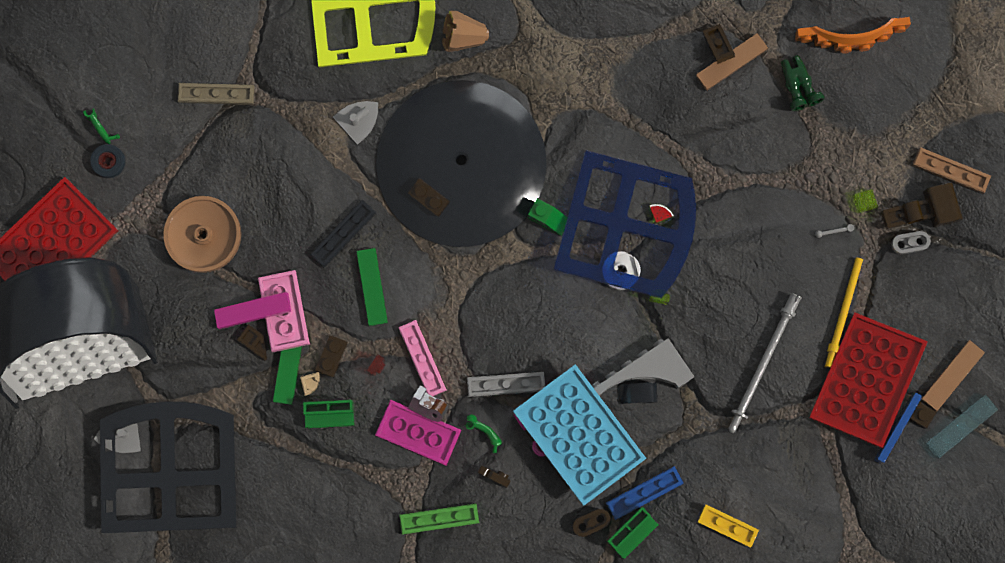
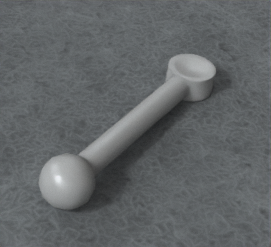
[815,224,854,238]

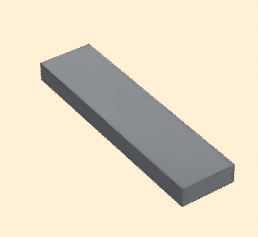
[467,372,545,397]

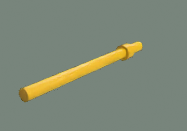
[825,257,863,368]

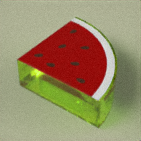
[649,204,674,224]

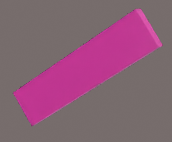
[214,292,292,329]

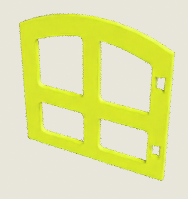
[311,0,436,67]

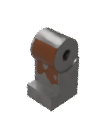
[408,385,448,422]

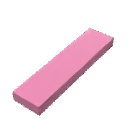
[398,320,447,396]

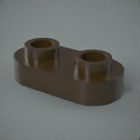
[573,509,610,537]

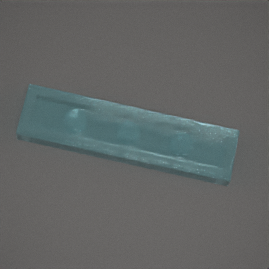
[926,395,998,458]

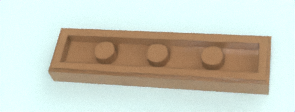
[696,33,768,91]
[912,147,991,194]
[921,340,985,411]

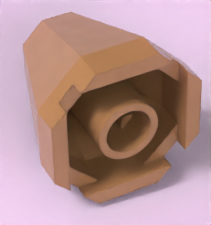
[442,11,489,52]

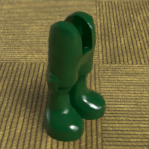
[781,55,825,112]

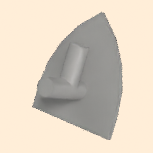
[333,101,378,145]
[94,423,141,453]

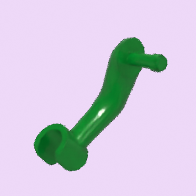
[84,108,120,144]
[465,414,502,453]

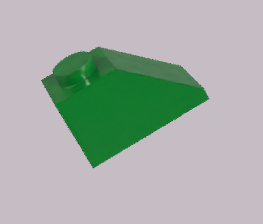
[528,198,570,236]

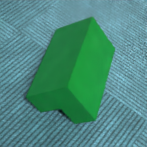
[303,400,355,428]
[606,507,659,559]

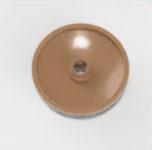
[163,196,241,273]

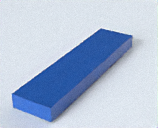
[874,392,922,464]
[606,466,684,520]

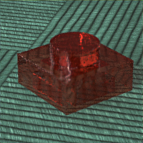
[367,354,386,376]

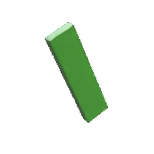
[399,504,479,535]

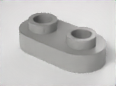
[891,231,931,255]

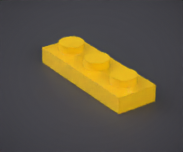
[697,504,759,548]

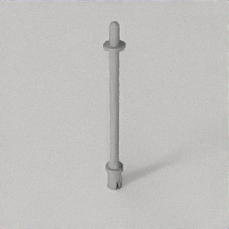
[729,293,802,433]

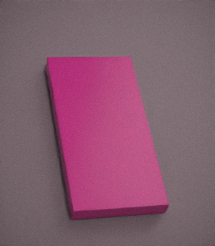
[375,400,462,466]

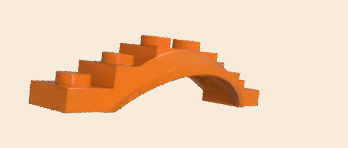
[795,17,911,53]

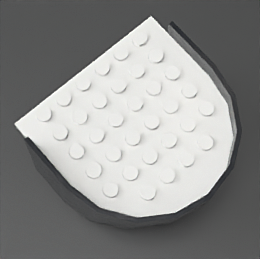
[0,257,158,409]

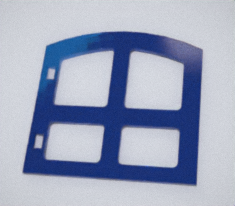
[554,150,696,299]

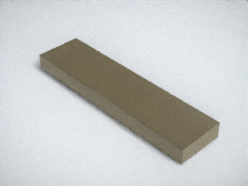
[178,83,255,105]

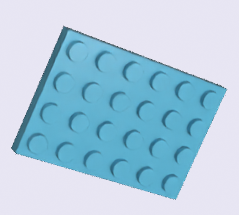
[513,364,646,506]

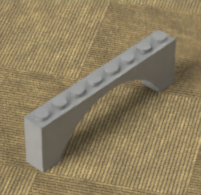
[591,339,694,396]

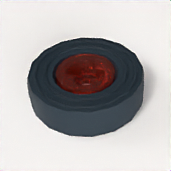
[91,144,125,178]

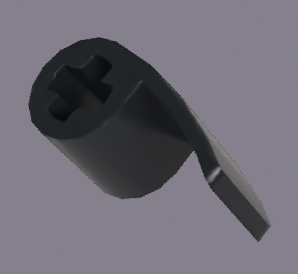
[620,383,658,404]

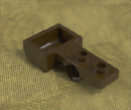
[881,183,963,230]

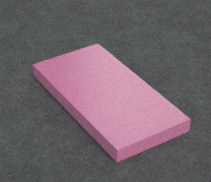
[258,270,310,353]

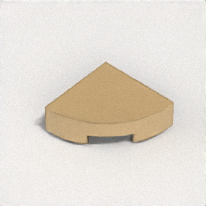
[300,372,320,396]

